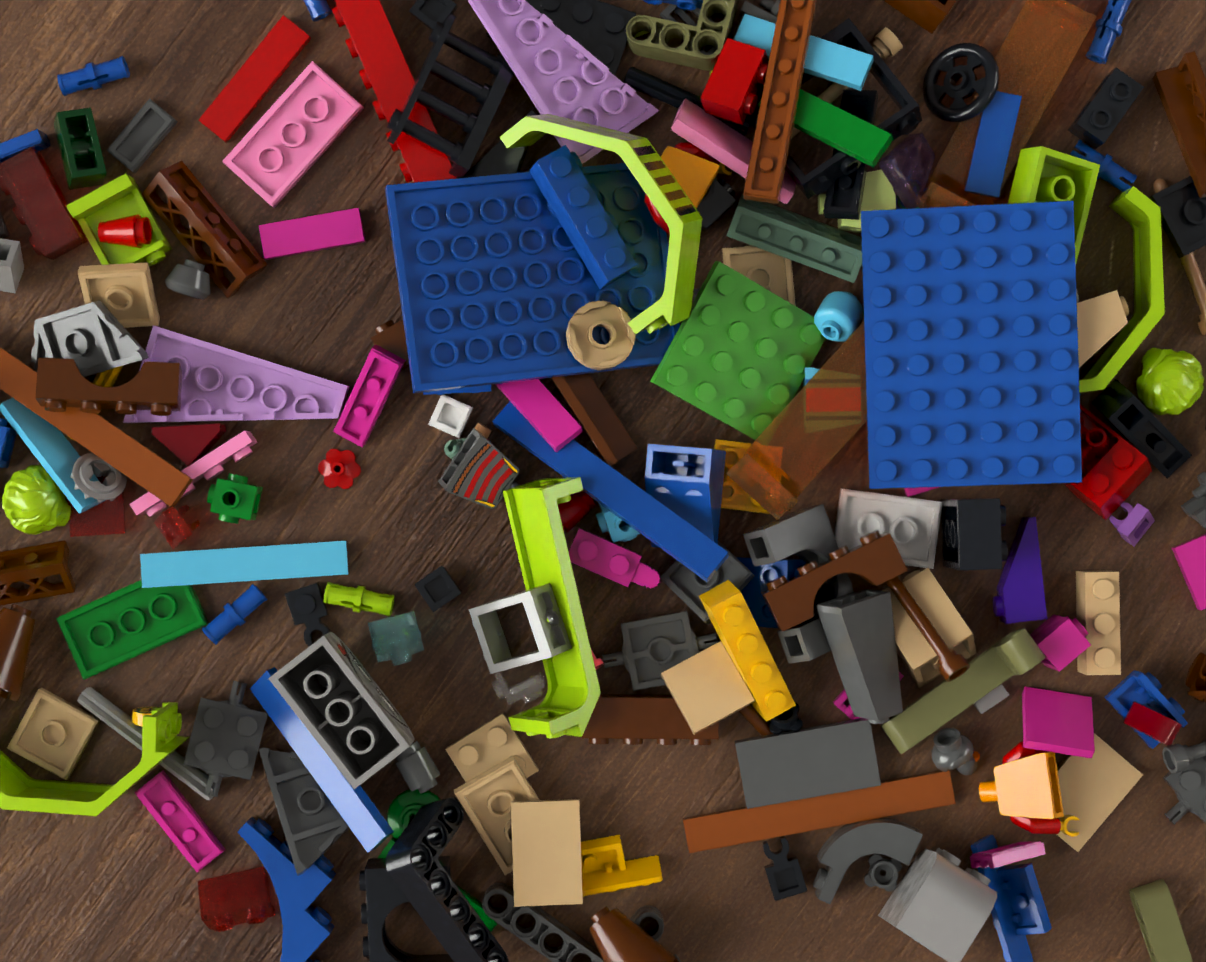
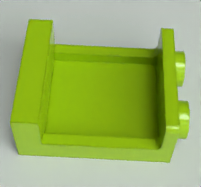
[66,173,172,266]

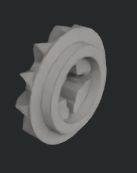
[70,452,127,503]

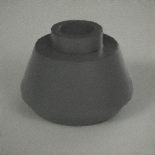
[165,259,211,300]

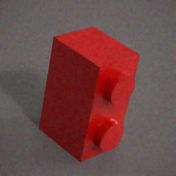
[700,38,769,125]

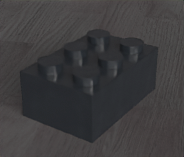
[941,498,1008,571]

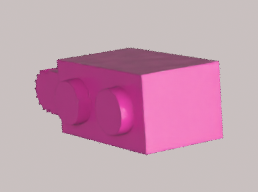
[569,527,661,589]

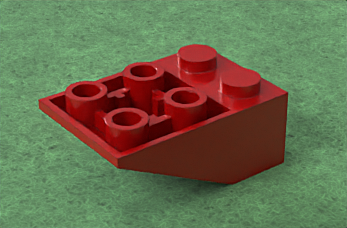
[1063,405,1152,521]

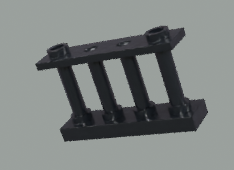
[387,14,514,178]

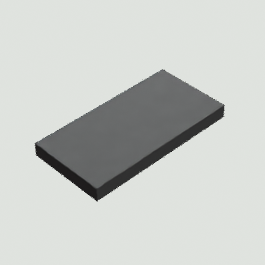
[735,718,881,809]

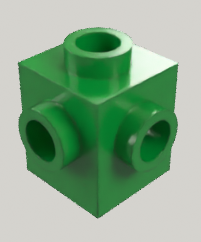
[207,473,263,524]

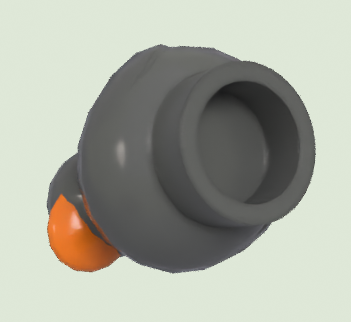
[931,728,980,775]

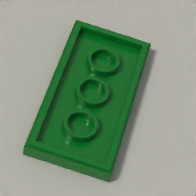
[56,580,209,680]

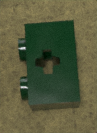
[54,107,107,190]

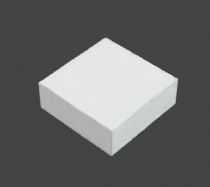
[428,395,473,438]

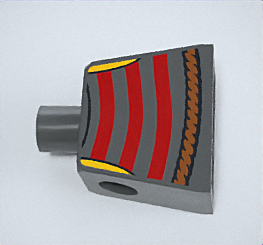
[438,428,520,509]

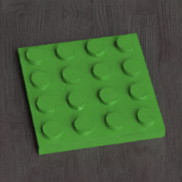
[650,261,827,446]

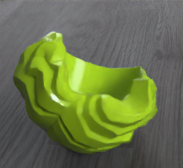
[1136,347,1204,415]
[2,465,71,535]

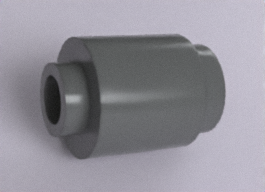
[395,741,440,794]

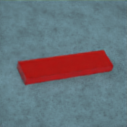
[198,15,311,143]

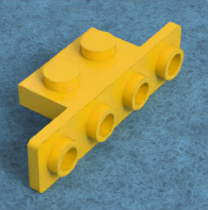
[581,835,663,897]

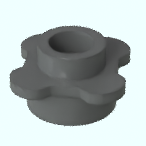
[864,854,902,892]

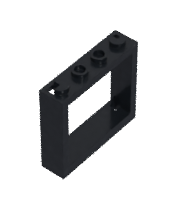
[746,18,922,199]

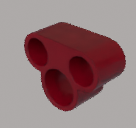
[1123,702,1182,747]

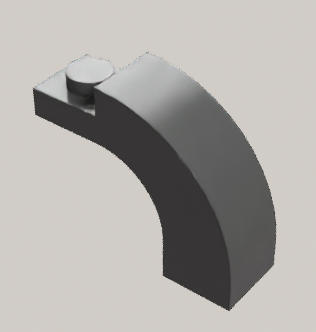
[813,817,923,904]

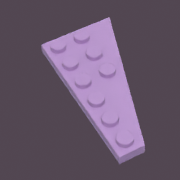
[468,0,659,164]
[123,325,350,423]

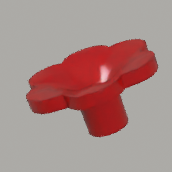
[318,449,361,489]

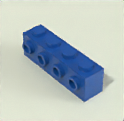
[529,145,637,289]

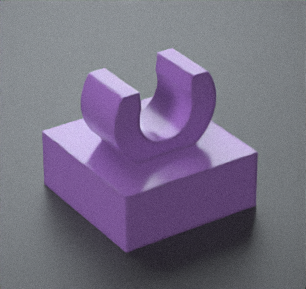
[1109,502,1155,547]

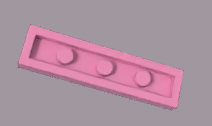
[129,430,258,517]

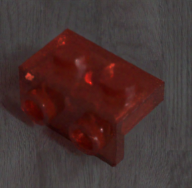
[198,866,276,932]

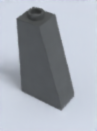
[817,589,903,724]

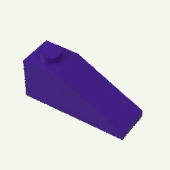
[993,517,1047,624]

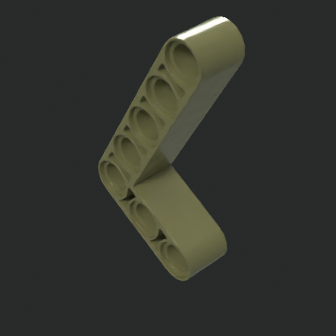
[626,0,740,71]
[881,628,1046,754]
[1129,879,1193,962]

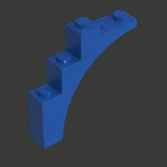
[237,817,336,962]

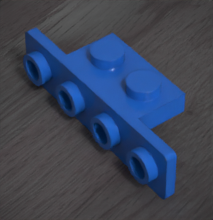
[971,835,1052,962]

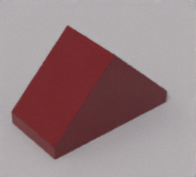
[152,423,226,466]

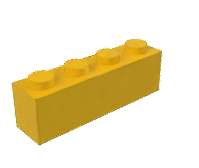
[699,580,796,722]

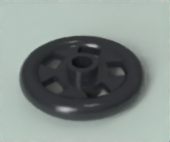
[923,43,999,122]

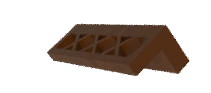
[1152,51,1206,198]
[141,161,268,298]
[552,373,638,466]
[0,540,76,606]

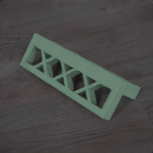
[726,194,862,283]

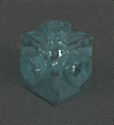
[368,611,424,666]

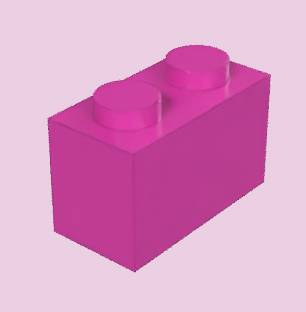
[1030,614,1091,672]

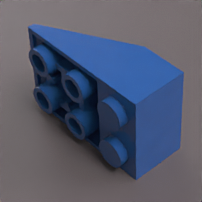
[645,444,726,548]

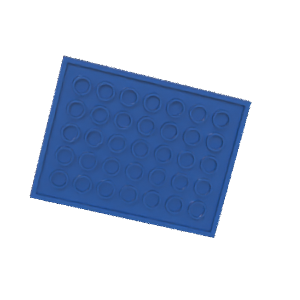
[385,163,680,393]
[861,201,1082,489]

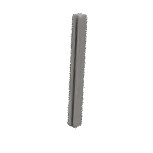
[77,687,215,800]

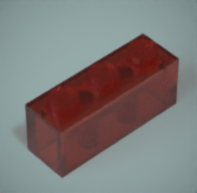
[0,147,88,260]

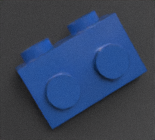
[1104,670,1188,749]

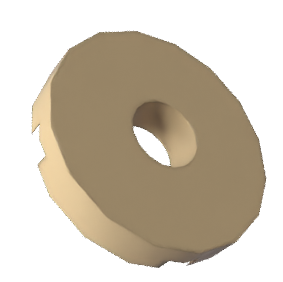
[566,300,636,371]

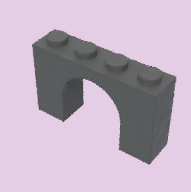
[743,504,854,664]

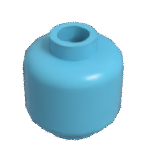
[814,291,864,342]

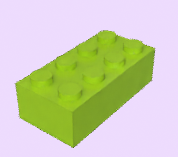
[1008,146,1100,263]

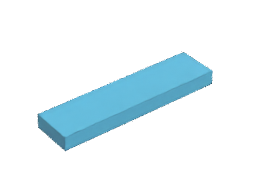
[734,14,874,91]
[0,398,106,514]

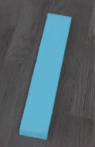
[140,541,349,588]

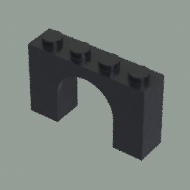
[359,856,454,962]

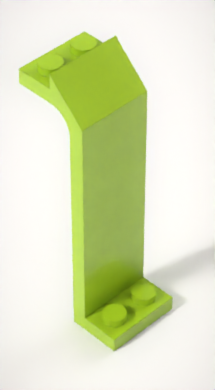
[503,477,601,738]

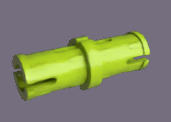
[323,582,395,617]

